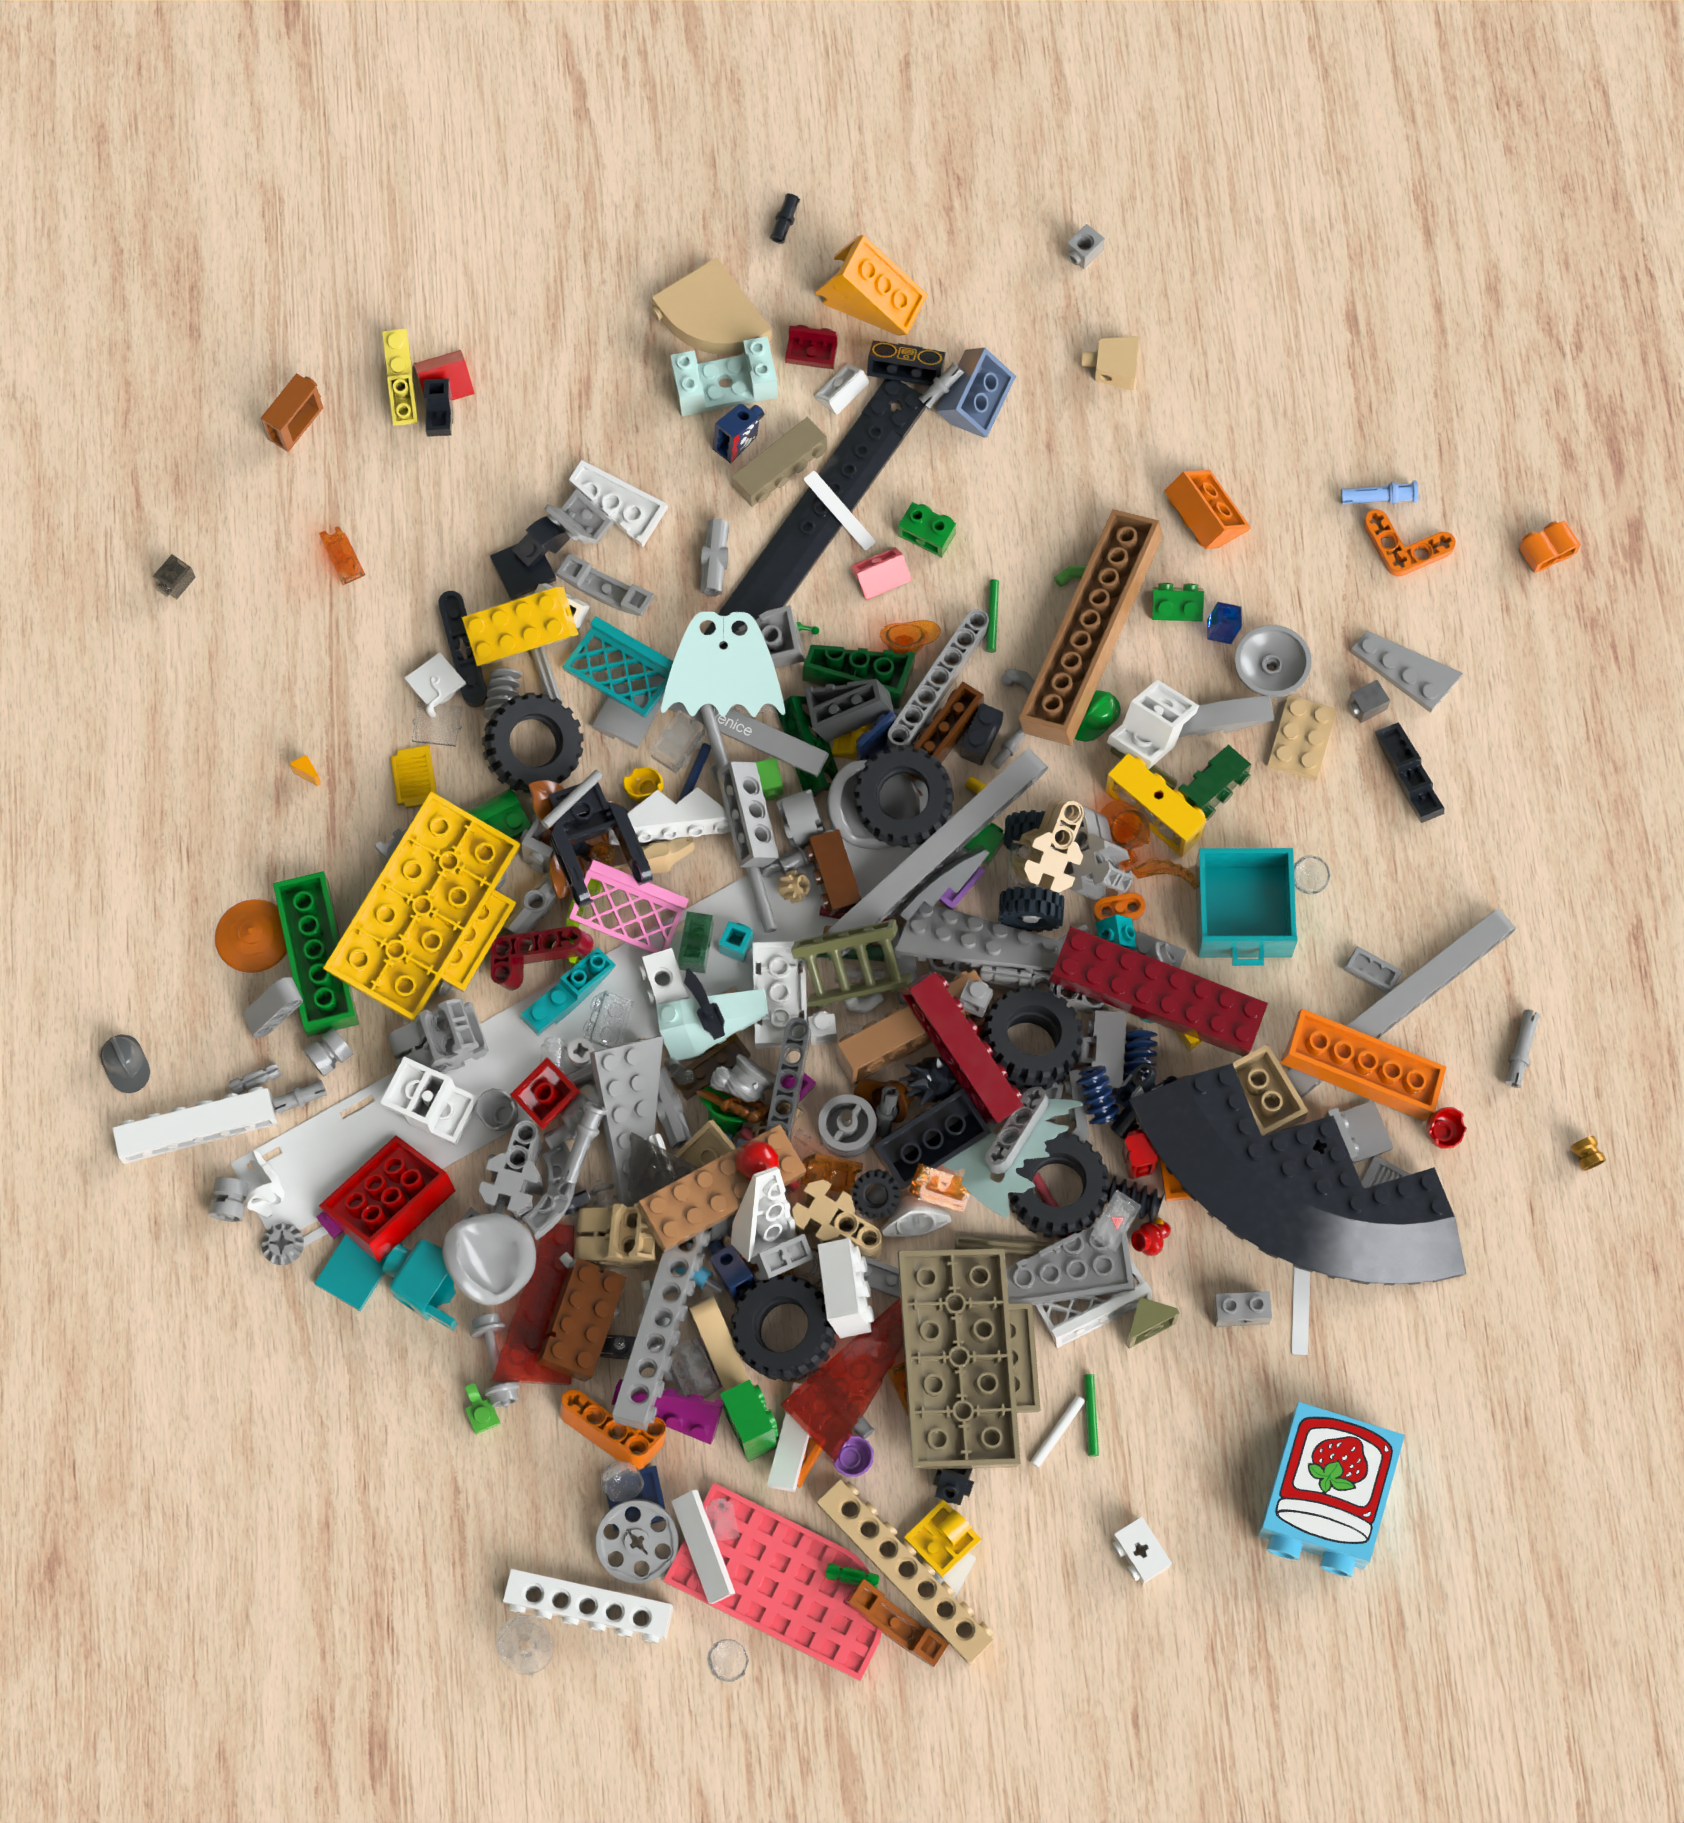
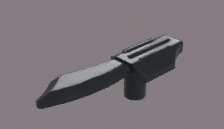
[684,968,725,1040]

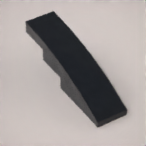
[1375,722,1445,823]

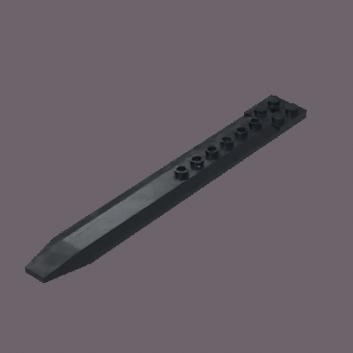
[704,379,930,637]

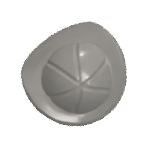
[828,760,920,849]
[442,1213,536,1305]

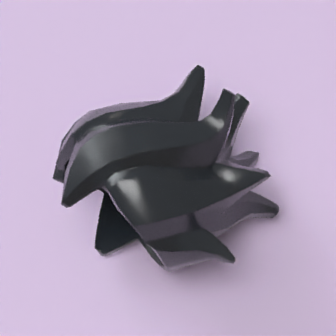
[899,1056,957,1106]

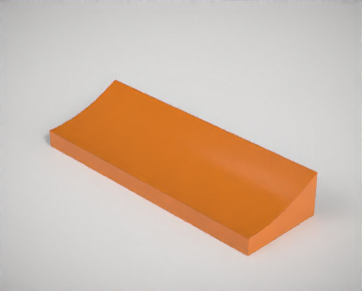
[1280,1009,1446,1121]

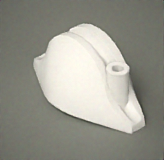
[882,1194,952,1237]

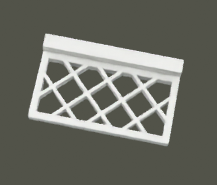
[1035,1257,1152,1348]

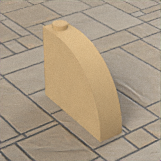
[651,257,772,355]

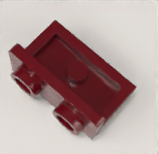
[785,325,838,370]

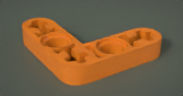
[1364,509,1456,577]

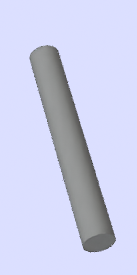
[541,770,603,829]

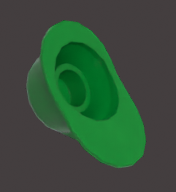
[1074,690,1121,742]
[699,1087,749,1139]

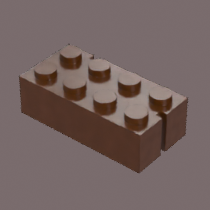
[535,1258,627,1382]

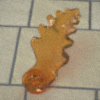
[1119,846,1198,890]

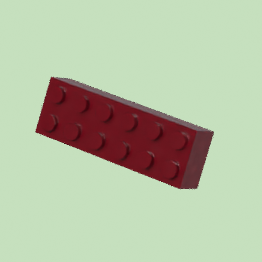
[899,972,1024,1124]

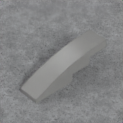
[1178,696,1275,738]

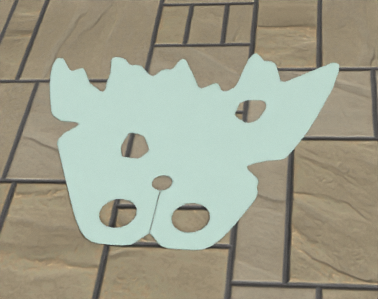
[942,1099,1083,1218]

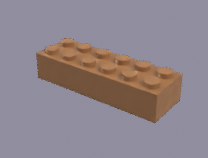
[836,970,990,1085]
[637,1125,807,1254]

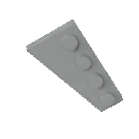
[1350,631,1463,713]

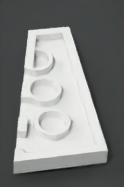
[569,460,668,548]

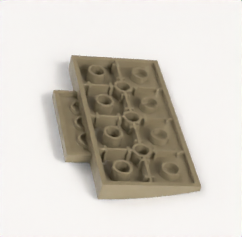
[897,1249,1041,1469]

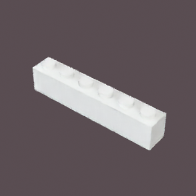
[113,1087,278,1164]

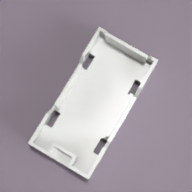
[752,941,807,1049]

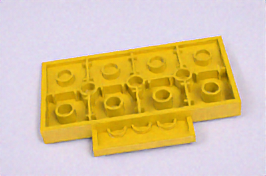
[323,792,521,1022]

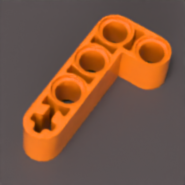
[560,1390,666,1470]

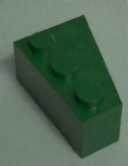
[1178,744,1251,821]

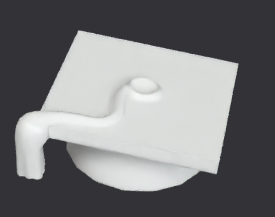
[404,652,466,718]

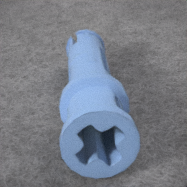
[1341,480,1418,505]

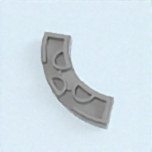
[522,1142,576,1240]

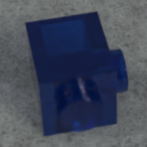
[1207,602,1242,644]

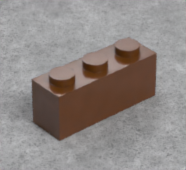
[805,829,862,916]

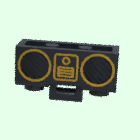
[867,340,946,386]

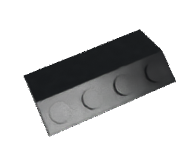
[871,1088,992,1190]

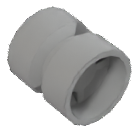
[303,1028,353,1077]
[208,1177,249,1222]

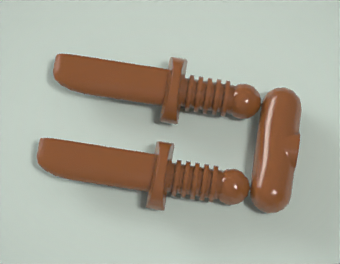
[696,1089,770,1124]

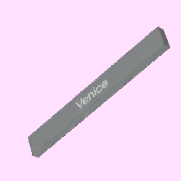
[643,675,829,777]

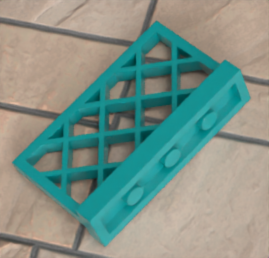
[562,616,673,718]

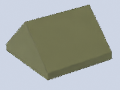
[1126,1297,1180,1349]

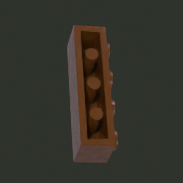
[909,681,984,783]

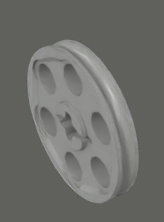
[596,1499,678,1583]

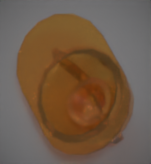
[880,620,941,656]
[1100,800,1151,850]

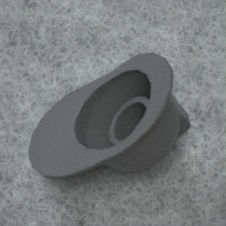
[100,1034,150,1093]

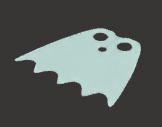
[661,612,785,717]

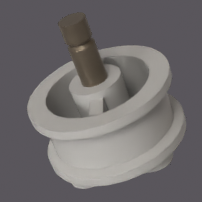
[818,1094,877,1157]

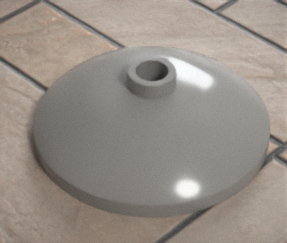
[1235,625,1311,698]

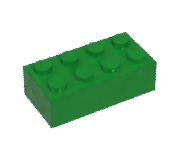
[720,1379,779,1462]

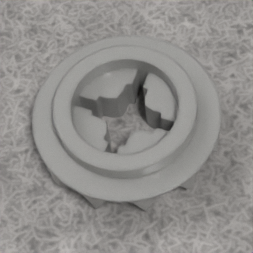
[261,1222,304,1265]

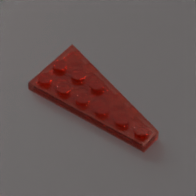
[490,1224,574,1386]

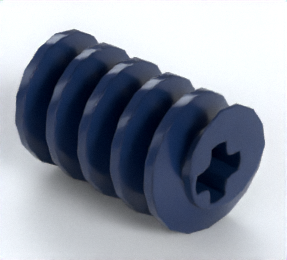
[1123,1030,1158,1086]
[1075,1065,1121,1124]

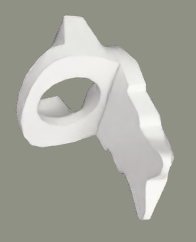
[245,1149,285,1218]

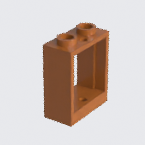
[261,373,324,452]

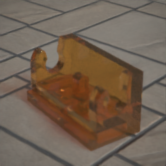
[319,526,365,585]
[801,1153,863,1194]
[909,1164,970,1213]

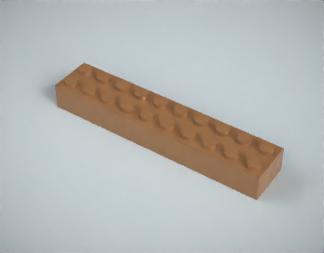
[1019,509,1163,746]

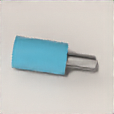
[675,1266,725,1294]

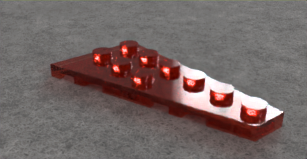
[781,1297,904,1463]

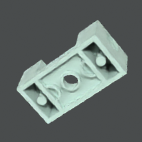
[670,336,778,416]

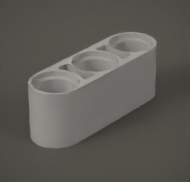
[242,977,303,1038]

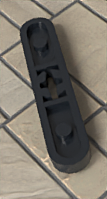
[438,591,488,707]

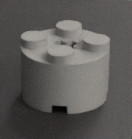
[776,789,826,847]

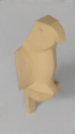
[612,836,695,876]

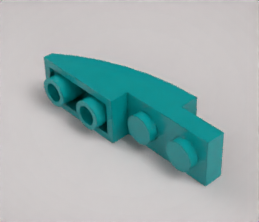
[520,947,616,1036]

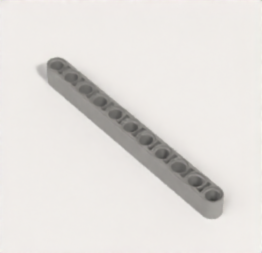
[825,749,1048,956]
[1286,908,1516,1098]

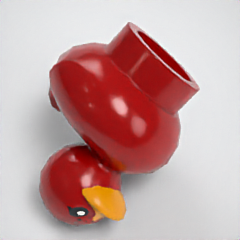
[1131,1218,1171,1256]

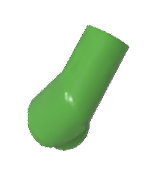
[1054,565,1087,587]

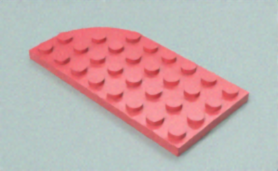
[663,1482,882,1682]

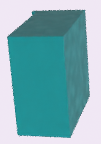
[1195,848,1298,966]

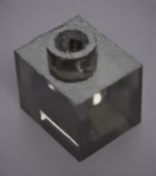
[153,554,196,600]

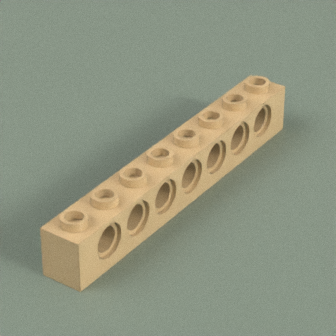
[817,1479,994,1665]

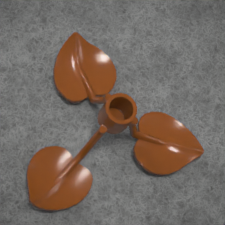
[528,780,629,899]

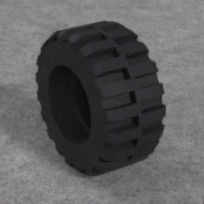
[482,692,584,793]
[853,745,954,848]
[979,986,1083,1091]
[1008,1132,1109,1239]
[731,1274,837,1382]

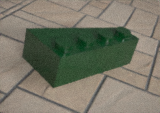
[802,645,915,709]

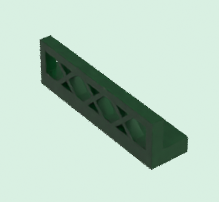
[776,696,838,797]

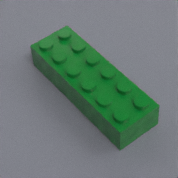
[273,871,359,1037]

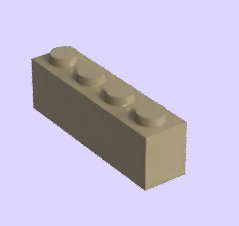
[732,416,827,507]

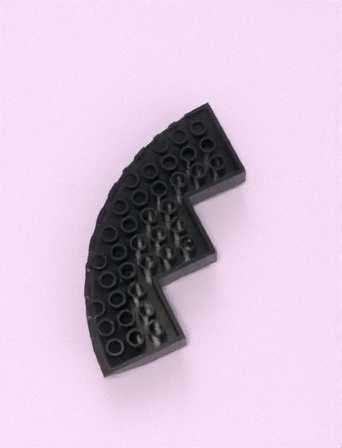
[1128,1063,1466,1286]

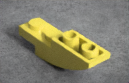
[382,329,418,426]

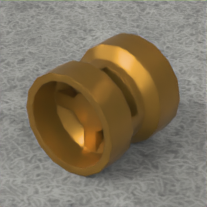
[1571,1136,1606,1171]

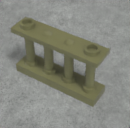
[791,919,911,1008]

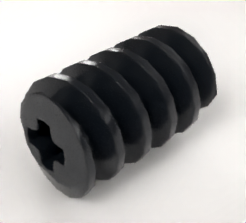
[1106,1175,1165,1222]

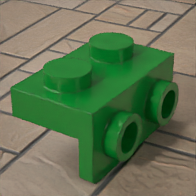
[1152,583,1204,622]

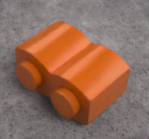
[1519,521,1581,573]

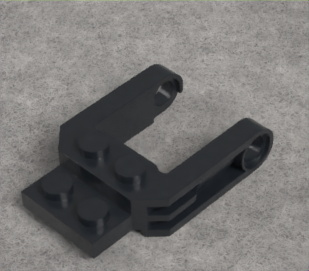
[548,782,653,907]

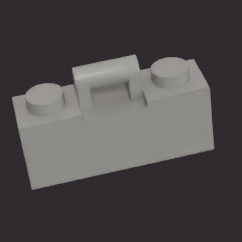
[1078,1010,1127,1095]

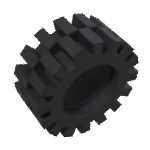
[851,1169,902,1219]

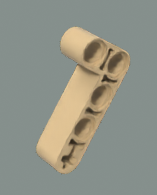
[688,1295,749,1391]

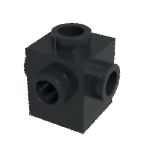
[933,1468,974,1505]

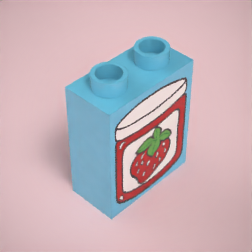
[1257,1402,1405,1577]

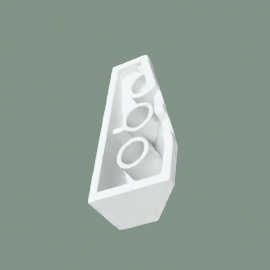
[731,1166,795,1262]

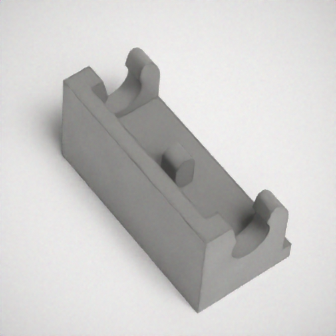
[751,1234,814,1281]

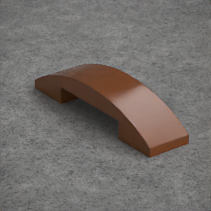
[847,1579,949,1667]

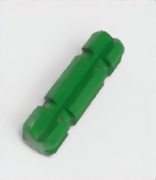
[825,1563,880,1588]

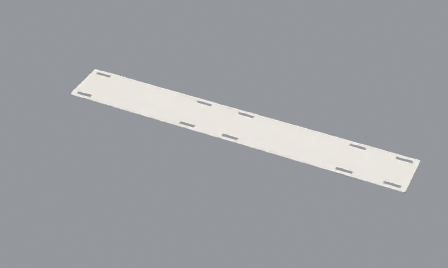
[230,780,982,1254]

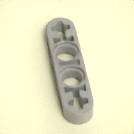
[985,1087,1049,1174]

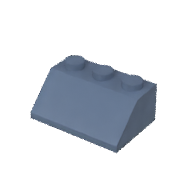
[936,348,1016,438]

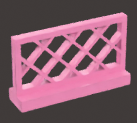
[568,860,689,954]

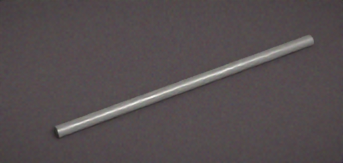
[700,704,777,933]

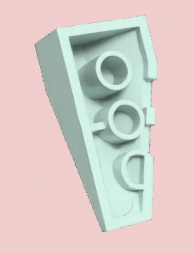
[656,989,768,1062]

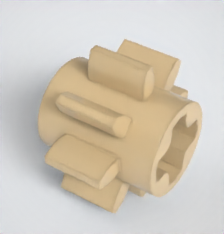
[778,870,810,904]

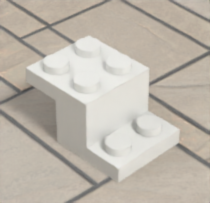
[1107,679,1199,769]
[380,1057,479,1146]

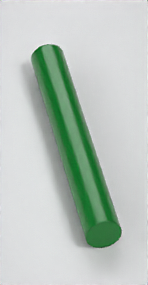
[986,579,999,653]
[1083,1374,1099,1457]

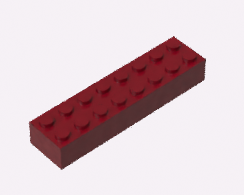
[1049,926,1268,1057]

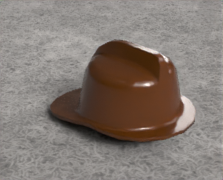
[854,1079,914,1123]

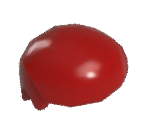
[1426,1107,1467,1149]
[735,1141,779,1181]

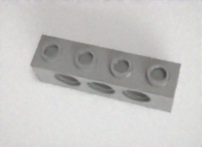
[717,762,779,867]

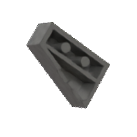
[804,679,894,742]

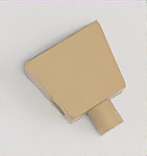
[1082,336,1139,390]

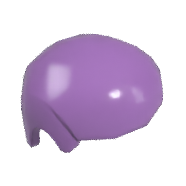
[831,1435,874,1477]

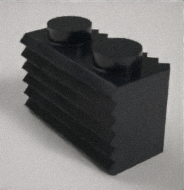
[960,703,1003,766]

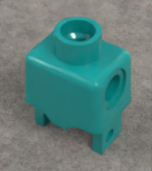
[382,1239,458,1331]

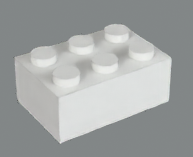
[818,1238,874,1338]

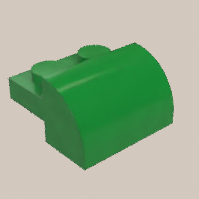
[465,788,531,840]

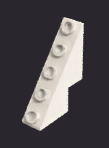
[609,787,731,845]

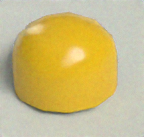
[623,767,664,804]

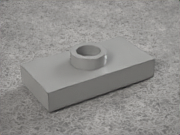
[1344,946,1403,994]

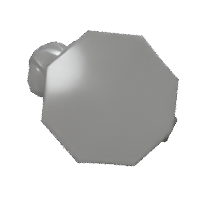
[710,1054,776,1102]

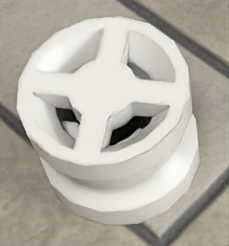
[568,1038,594,1069]

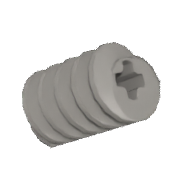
[483,667,523,720]

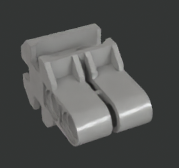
[1064,805,1134,901]
[387,998,489,1072]
[479,1120,544,1224]

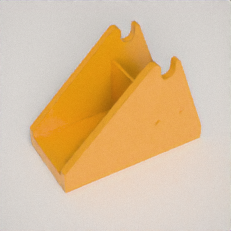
[814,235,928,336]

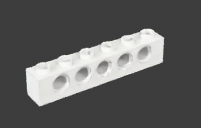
[503,1569,673,1643]

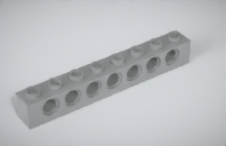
[612,1229,711,1431]

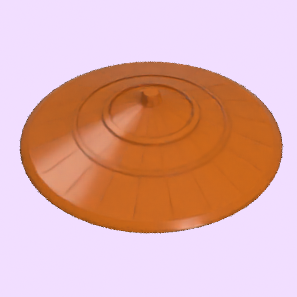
[215,899,287,973]

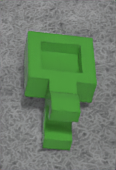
[465,1383,501,1435]

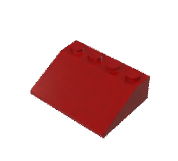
[319,1135,456,1263]

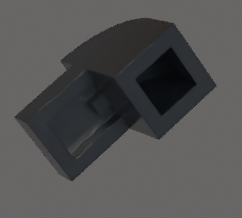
[424,378,453,437]
[512,516,570,569]

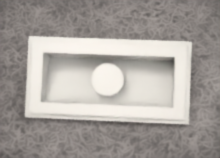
[814,363,869,414]

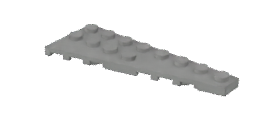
[894,902,1064,975]

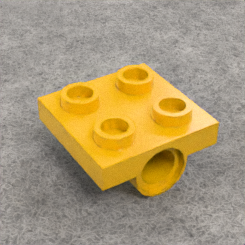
[904,1500,982,1578]

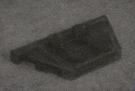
[628,1132,699,1199]

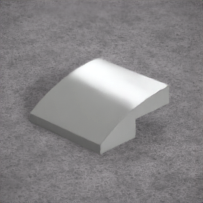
[592,684,662,749]

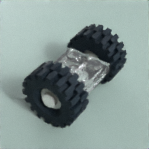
[998,810,1065,932]

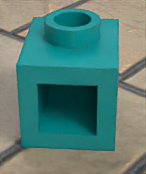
[719,921,754,963]

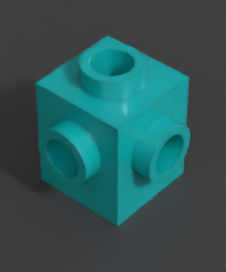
[1096,915,1136,950]

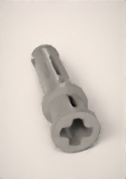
[560,1102,608,1184]

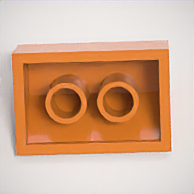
[1164,470,1251,549]

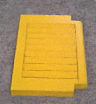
[390,745,437,809]

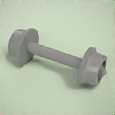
[470,1313,520,1408]

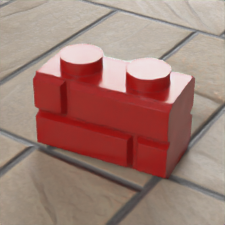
[1122,1130,1158,1180]

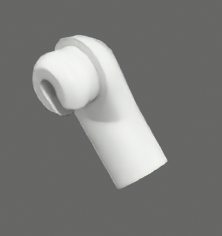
[844,992,884,1014]

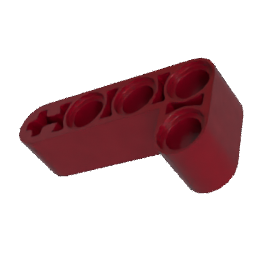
[491,926,594,991]

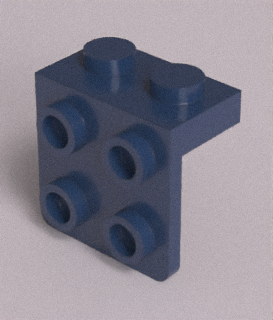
[856,711,914,761]

